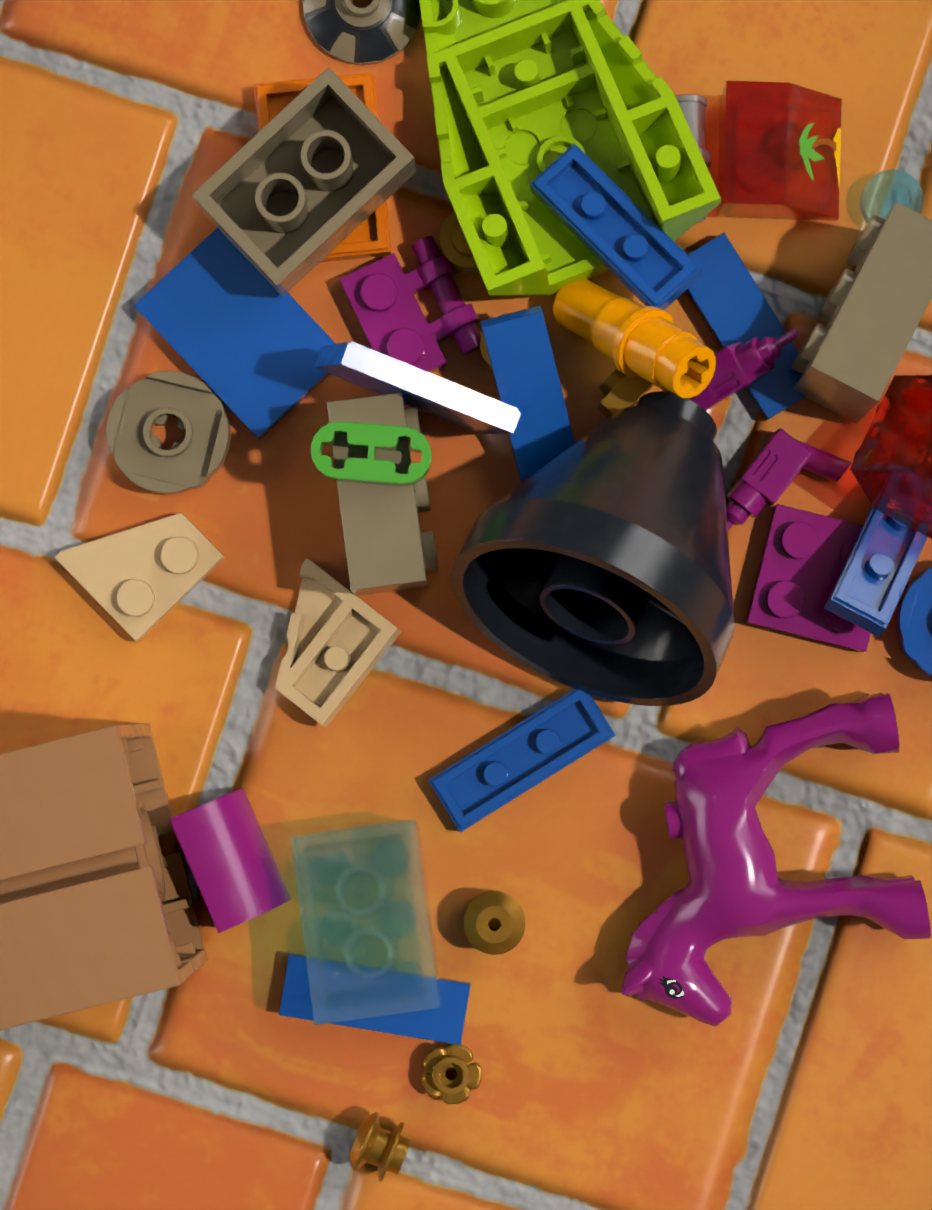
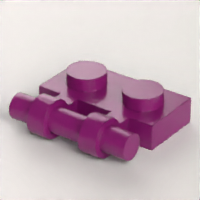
[339,235,481,373]

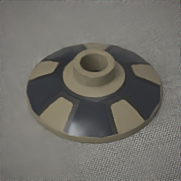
[303,0,422,65]

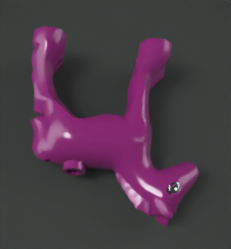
[621,693,931,1027]

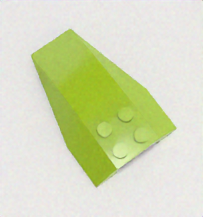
[419,0,721,295]

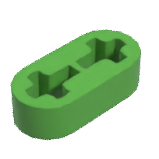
[310,421,432,486]

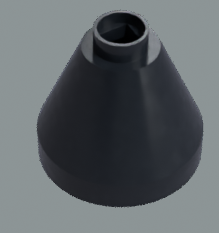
[451,392,735,706]

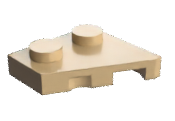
[55,513,226,642]
[275,558,402,728]

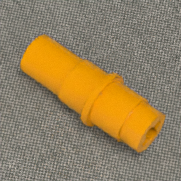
[553,279,716,398]

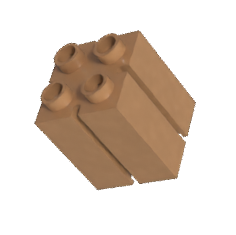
[0,724,208,1031]

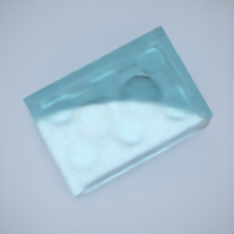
[291,819,443,1025]

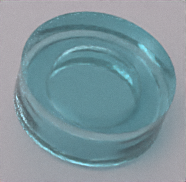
[860,169,923,224]

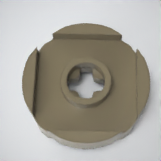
[106,371,231,495]

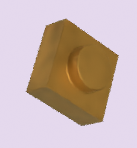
[598,369,654,418]

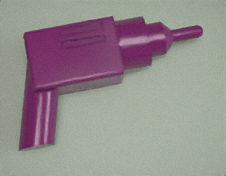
[690,329,799,411]
[726,428,852,531]

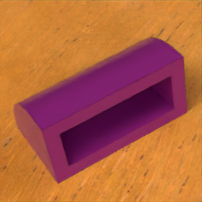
[169,788,291,933]

